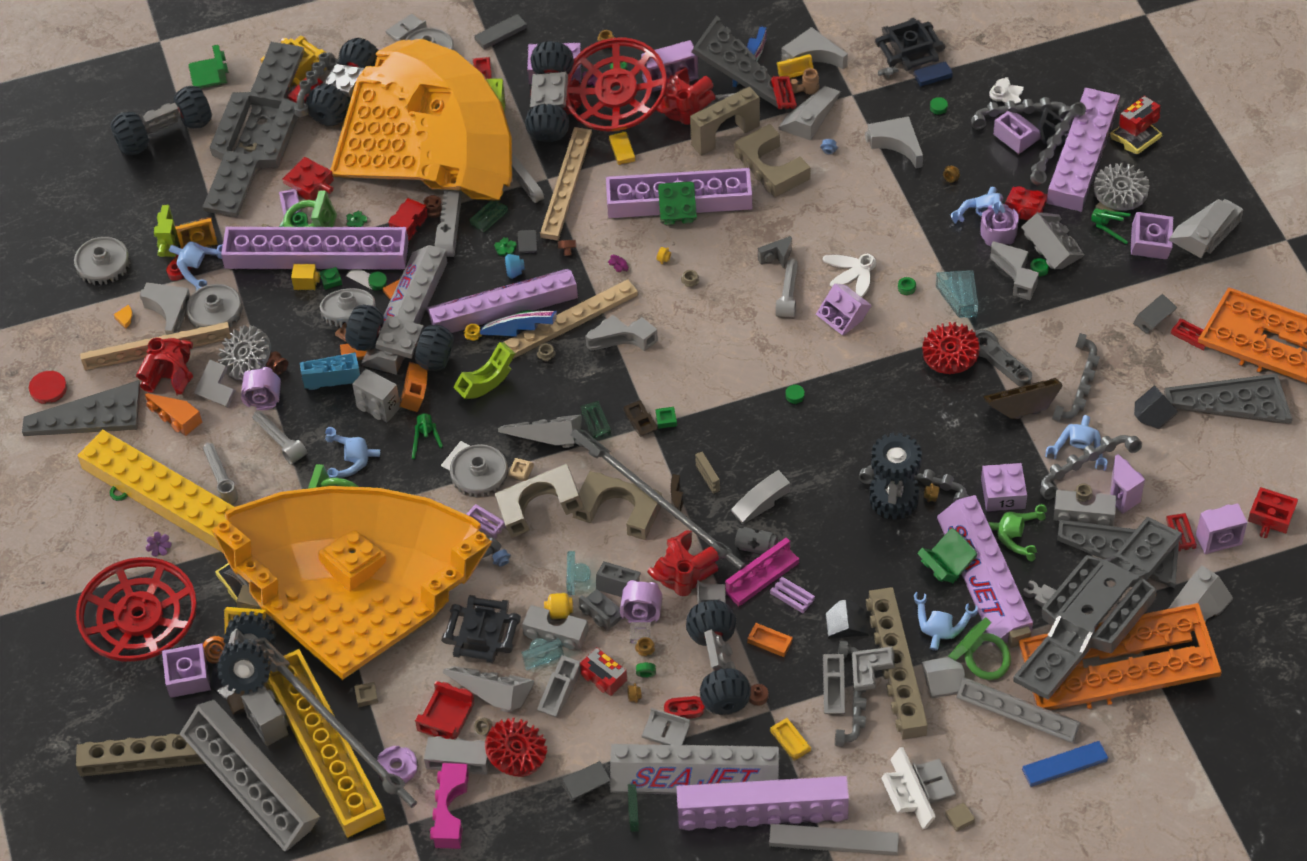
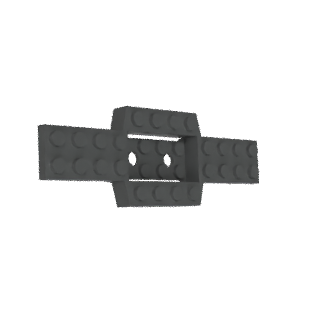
[203,41,305,217]
[1013,517,1182,700]

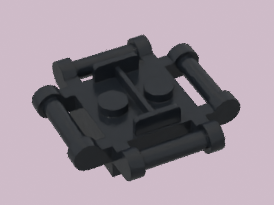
[875,17,946,72]
[441,595,521,663]

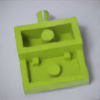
[154,205,180,257]

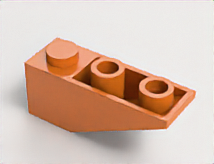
[399,362,427,412]
[145,393,203,436]

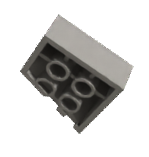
[1022,212,1084,269]

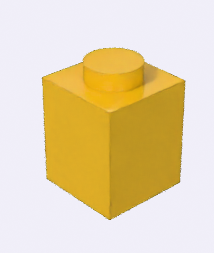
[291,264,320,290]

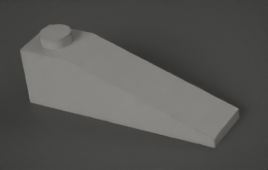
[779,86,841,141]
[1169,199,1234,258]
[498,415,582,448]
[1168,566,1233,622]
[443,666,534,712]

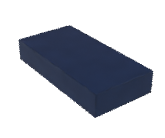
[914,61,953,87]

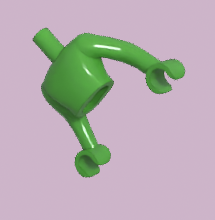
[988,504,1047,561]

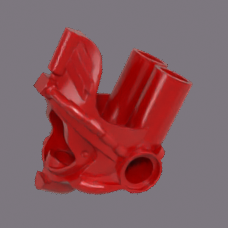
[655,68,716,125]
[136,337,193,396]
[647,530,719,596]

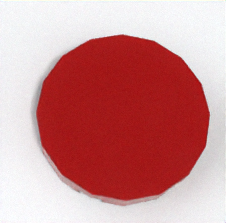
[28,371,67,404]

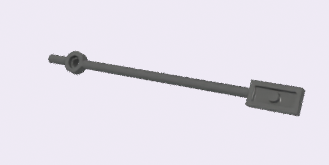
[571,429,745,570]
[249,637,417,808]

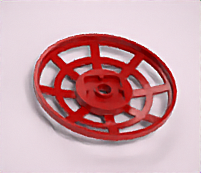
[566,38,667,131]
[76,557,197,662]

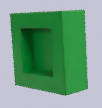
[320,267,342,290]
[655,407,677,429]

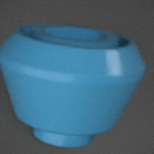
[505,254,525,279]

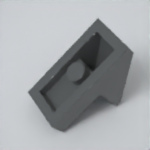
[757,236,792,268]

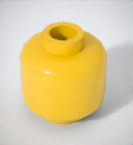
[544,593,573,620]

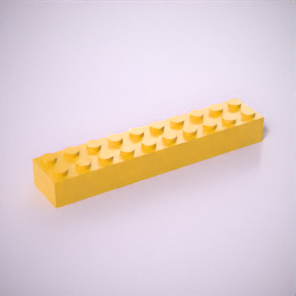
[77,430,234,553]
[267,649,386,838]

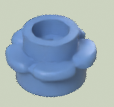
[820,139,838,154]
[492,549,511,567]

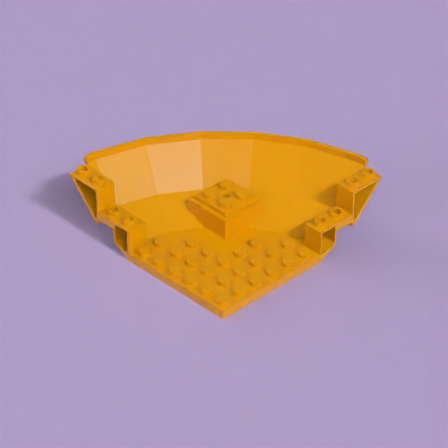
[330,39,512,200]
[211,486,492,680]

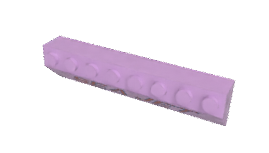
[426,269,578,333]
[937,495,1033,646]

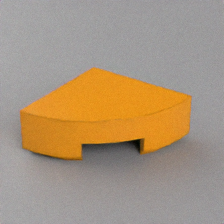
[114,305,133,329]

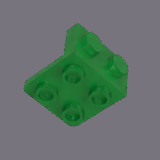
[188,44,229,88]
[658,181,697,225]
[917,528,977,583]

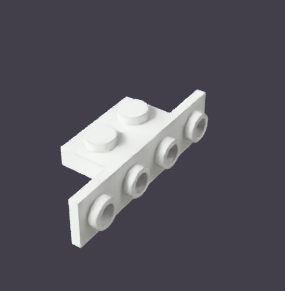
[881,747,936,829]

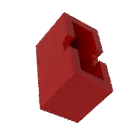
[388,198,428,241]

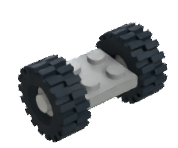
[870,432,922,519]
[217,611,277,694]

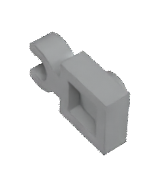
[1023,581,1056,607]

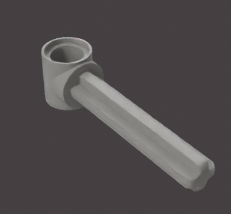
[775,258,798,317]
[252,411,308,465]
[203,443,238,505]

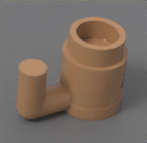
[791,68,819,94]

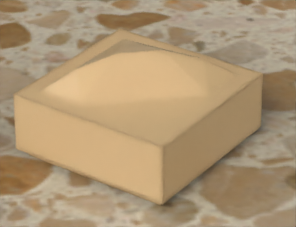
[508,458,534,481]

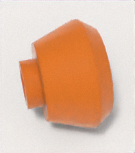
[203,636,225,663]

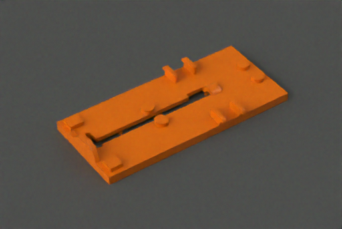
[1198,287,1307,383]
[1019,603,1221,710]

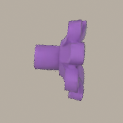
[146,531,172,556]

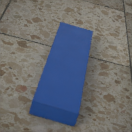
[1022,741,1108,787]

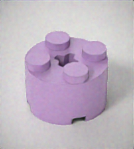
[980,204,1019,246]
[241,367,281,410]
[620,580,662,626]

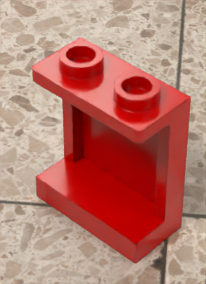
[415,681,475,740]

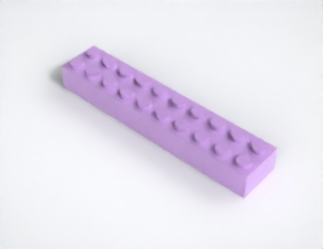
[221,227,408,269]

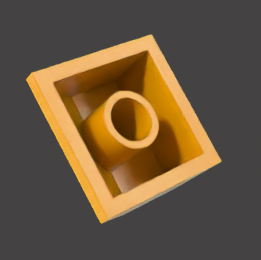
[175,217,218,249]

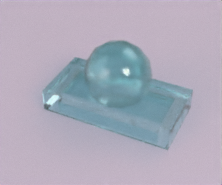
[566,551,591,595]
[521,638,564,670]

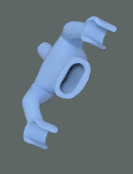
[951,187,1006,224]
[169,242,223,291]
[1045,415,1108,471]
[325,427,380,478]
[914,592,978,650]

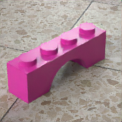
[430,763,469,849]

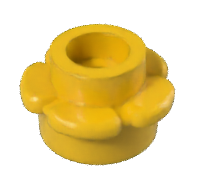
[656,247,671,264]
[464,324,482,341]

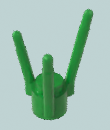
[1091,208,1131,244]
[412,414,443,459]

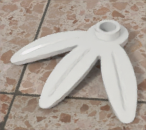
[822,254,876,297]

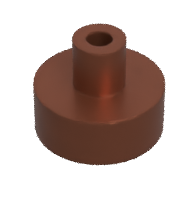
[558,240,576,256]
[749,684,768,706]

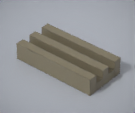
[695,452,720,493]

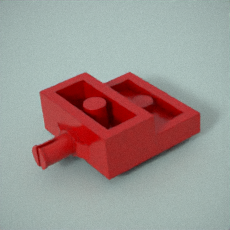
[282,157,334,201]
[1005,186,1048,220]
[1248,487,1298,538]

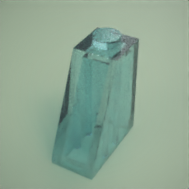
[935,270,978,318]

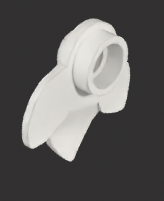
[990,78,1023,104]

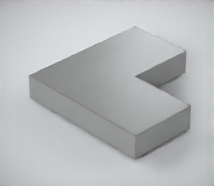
[194,360,236,408]
[852,647,895,691]

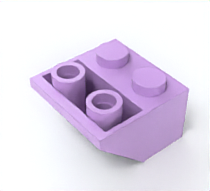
[994,111,1041,154]
[816,284,872,335]
[1110,454,1145,514]

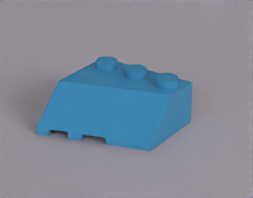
[300,352,360,390]

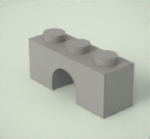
[1054,490,1116,526]
[522,605,588,651]

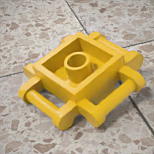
[260,35,327,91]

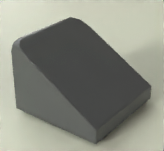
[518,230,537,253]

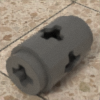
[735,527,778,554]

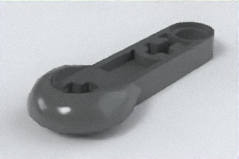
[975,330,1032,387]

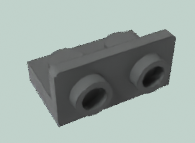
[579,589,622,631]

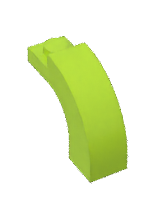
[454,342,515,399]

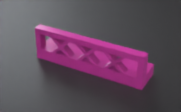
[725,537,799,606]

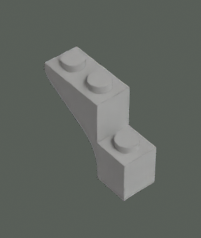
[990,241,1039,300]
[585,315,658,351]

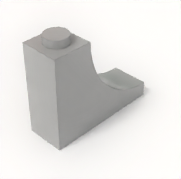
[782,27,848,70]
[865,117,923,168]
[140,282,191,335]

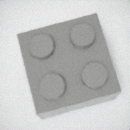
[352,369,401,423]
[241,686,289,746]

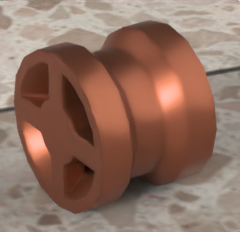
[423,195,442,218]
[266,351,289,375]

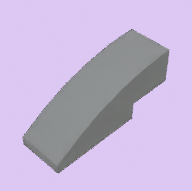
[731,470,790,524]
[823,654,845,714]
[537,655,581,717]

